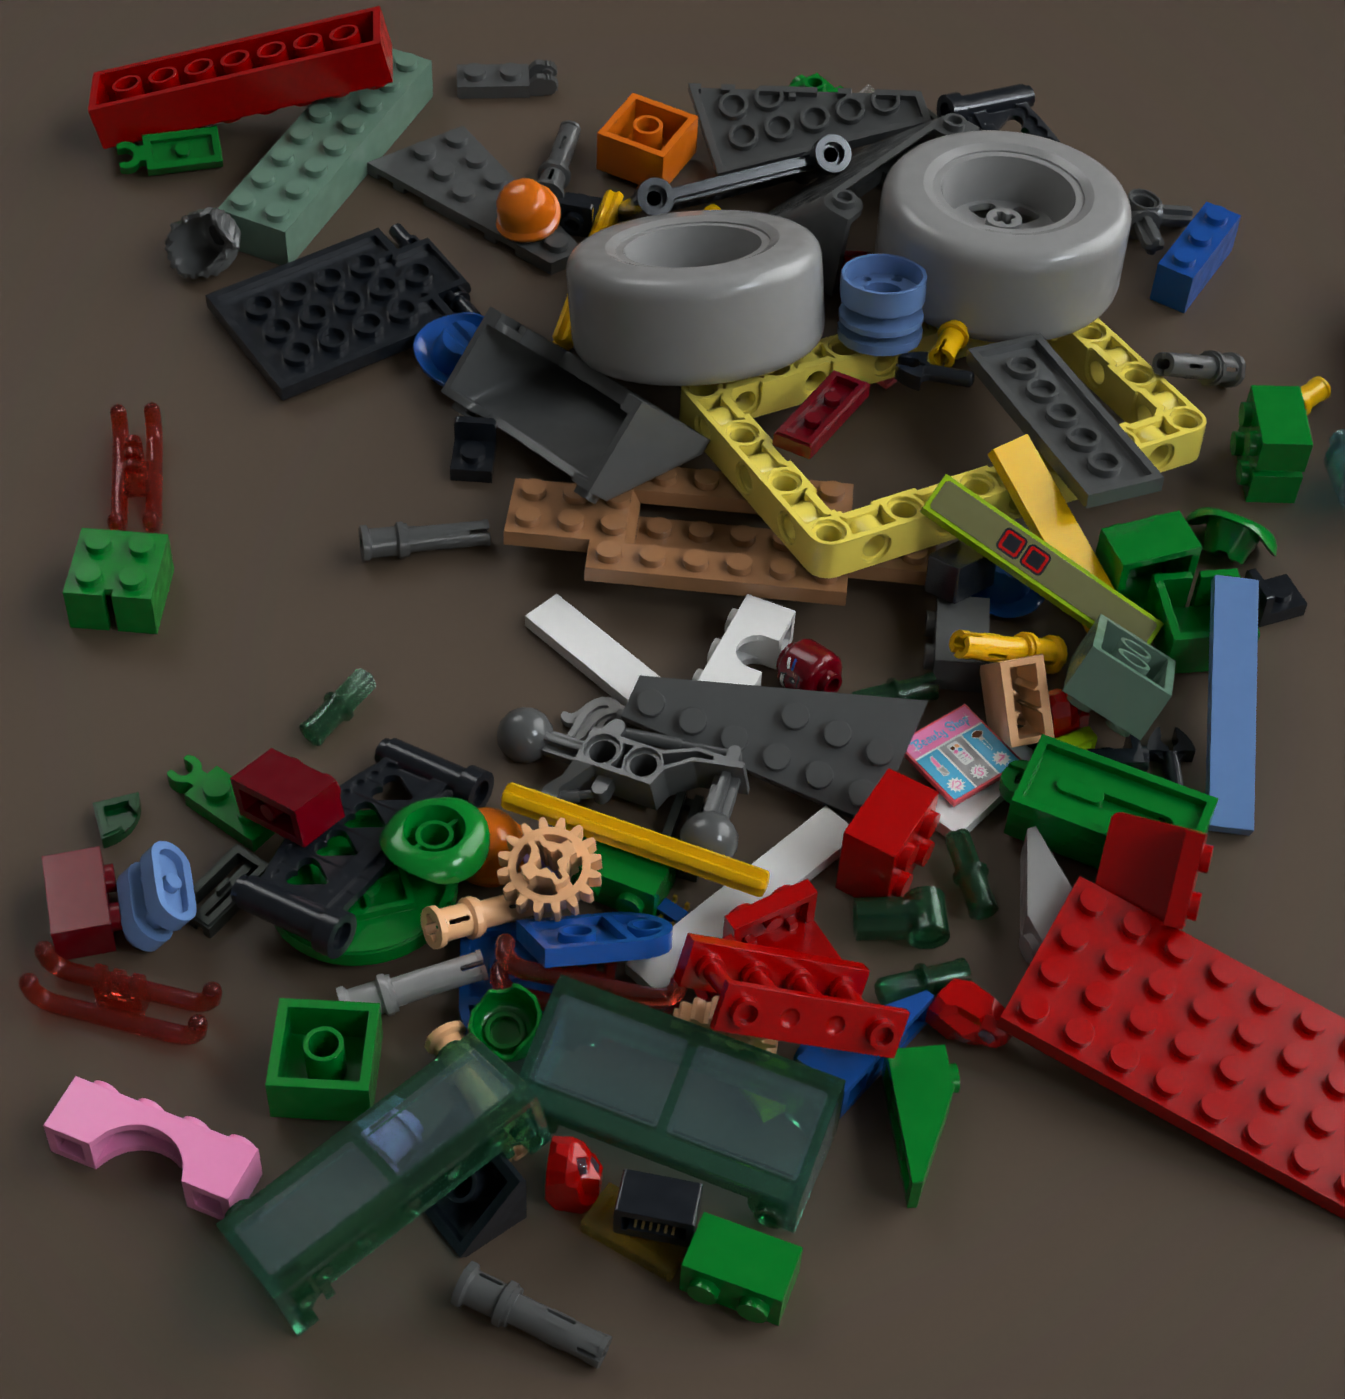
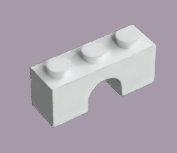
[692,594,796,686]

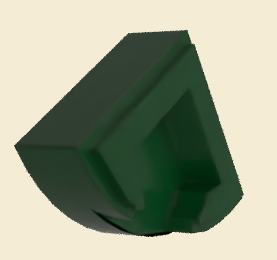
[92,792,141,848]

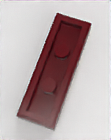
[773,370,870,460]

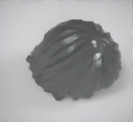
[165,207,241,279]

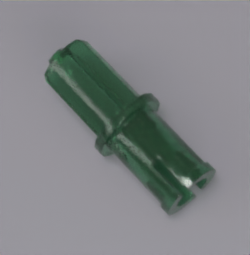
[299,668,377,746]
[851,672,940,701]
[945,828,999,920]
[874,957,972,1005]

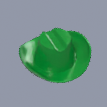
[1185,507,1277,565]
[379,797,490,885]

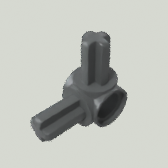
[1128,188,1193,255]

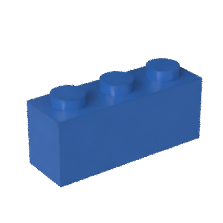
[1150,201,1241,313]

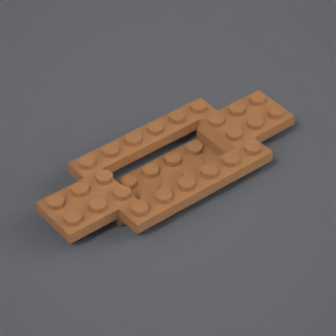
[504,467,936,606]

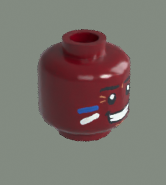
[776,639,843,693]

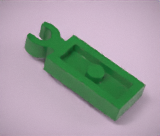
[116,126,223,176]
[167,755,275,852]

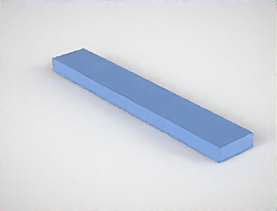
[1205,575,1259,836]

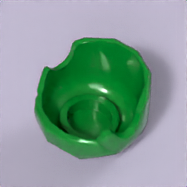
[467,983,545,1063]

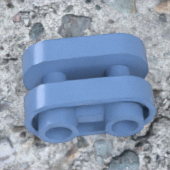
[116,841,197,952]

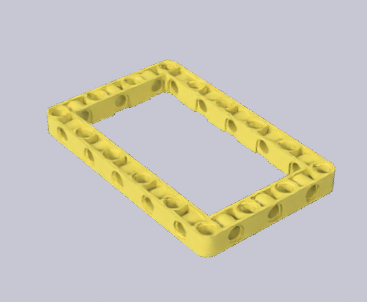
[679,318,1207,579]

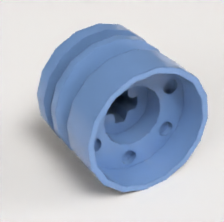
[837,254,927,356]

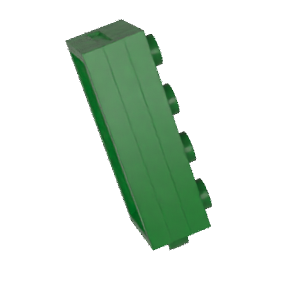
[999,734,1218,869]

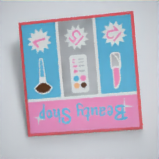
[904,704,1021,807]

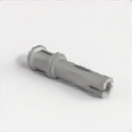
[336,949,489,1017]

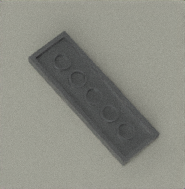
[966,333,1164,509]

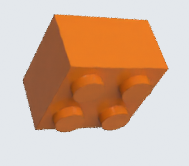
[596,93,698,184]

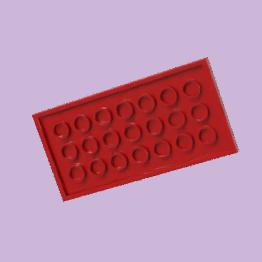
[996,876,1345,1220]

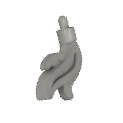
[561,697,631,741]

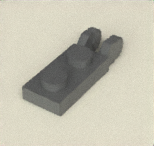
[457,59,558,99]

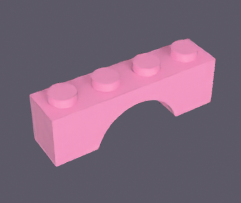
[43,1076,263,1225]

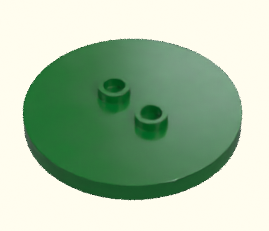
[273,810,458,966]

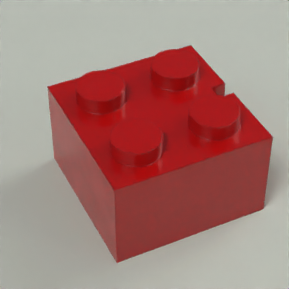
[835,768,941,912]

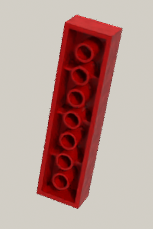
[88,6,393,149]

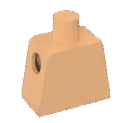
[980,654,1054,748]

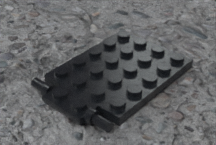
[205,223,481,401]

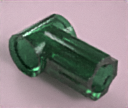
[853,886,950,950]

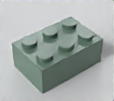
[1062,614,1176,740]

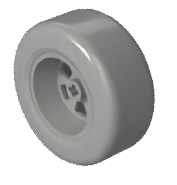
[875,130,1132,342]
[566,210,825,386]

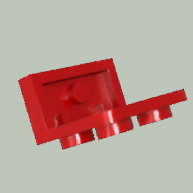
[1095,812,1214,930]
[722,879,841,959]

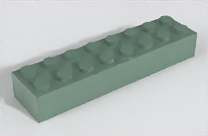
[218,48,433,265]

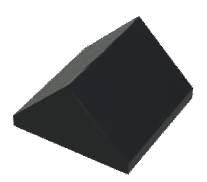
[401,1107,527,1258]

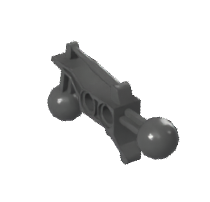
[497,707,750,858]

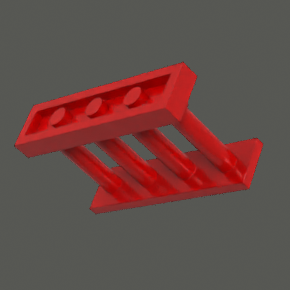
[673,933,910,1059]

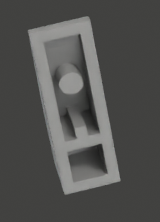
[1019,826,1072,964]

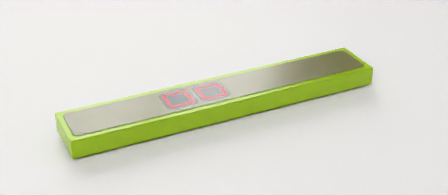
[920,474,1164,644]

